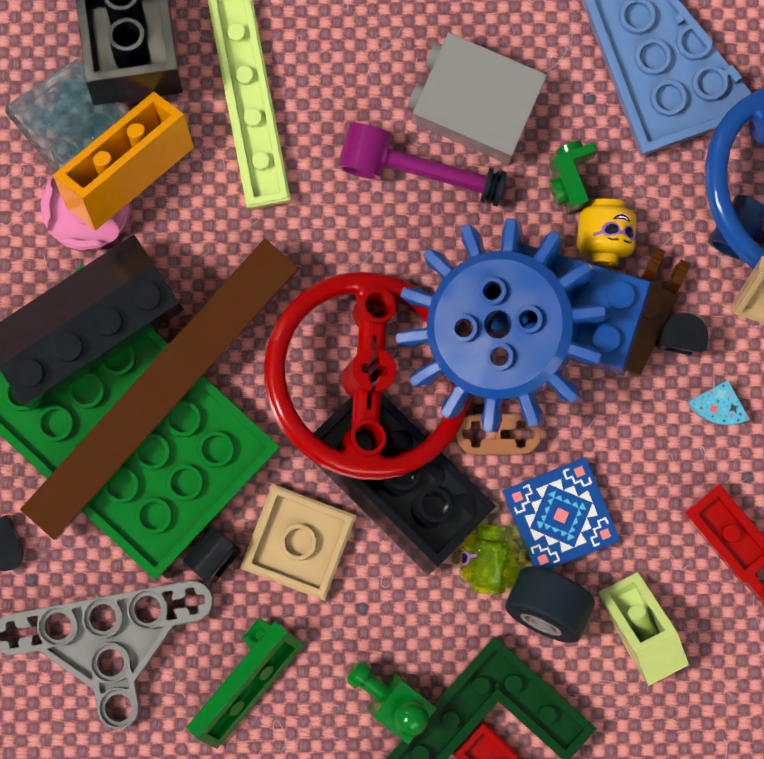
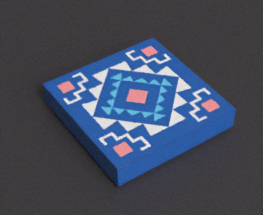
[502,457,620,570]

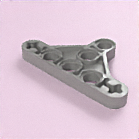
[0,580,214,729]

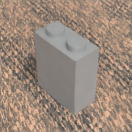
[407,32,547,164]

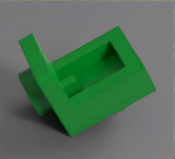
[549,140,598,214]

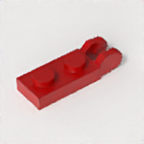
[683,484,764,605]

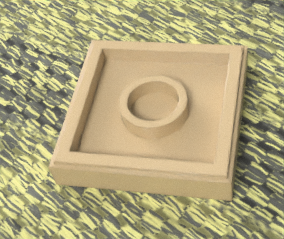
[240,484,356,601]

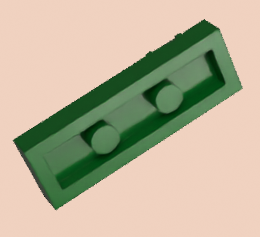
[186,618,305,749]

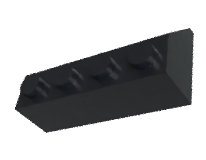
[0,234,184,409]

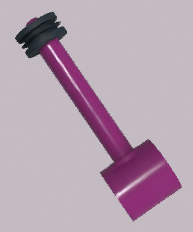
[337,123,508,207]

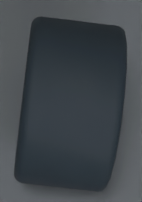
[505,566,595,643]

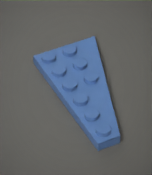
[581,0,751,157]

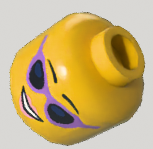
[577,198,637,267]

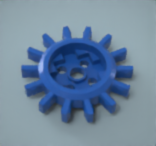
[396,218,610,433]

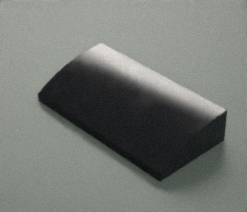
[313,394,496,575]

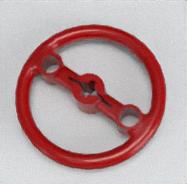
[264,272,470,480]

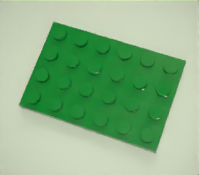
[0,264,280,580]

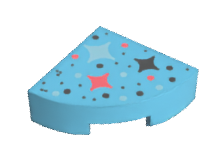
[686,380,750,425]

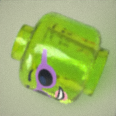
[459,525,520,594]

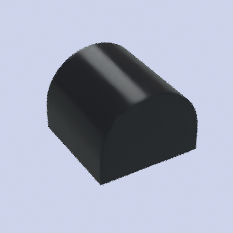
[654,313,708,357]
[183,526,241,584]

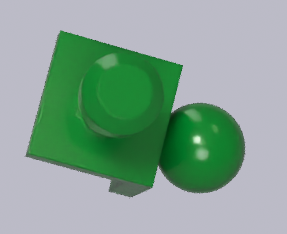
[347,661,437,745]

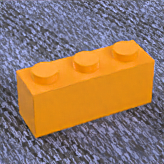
[53,92,194,231]

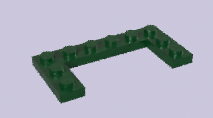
[384,635,597,759]

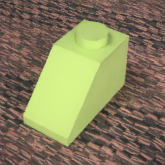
[598,572,689,686]

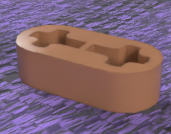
[455,414,541,456]

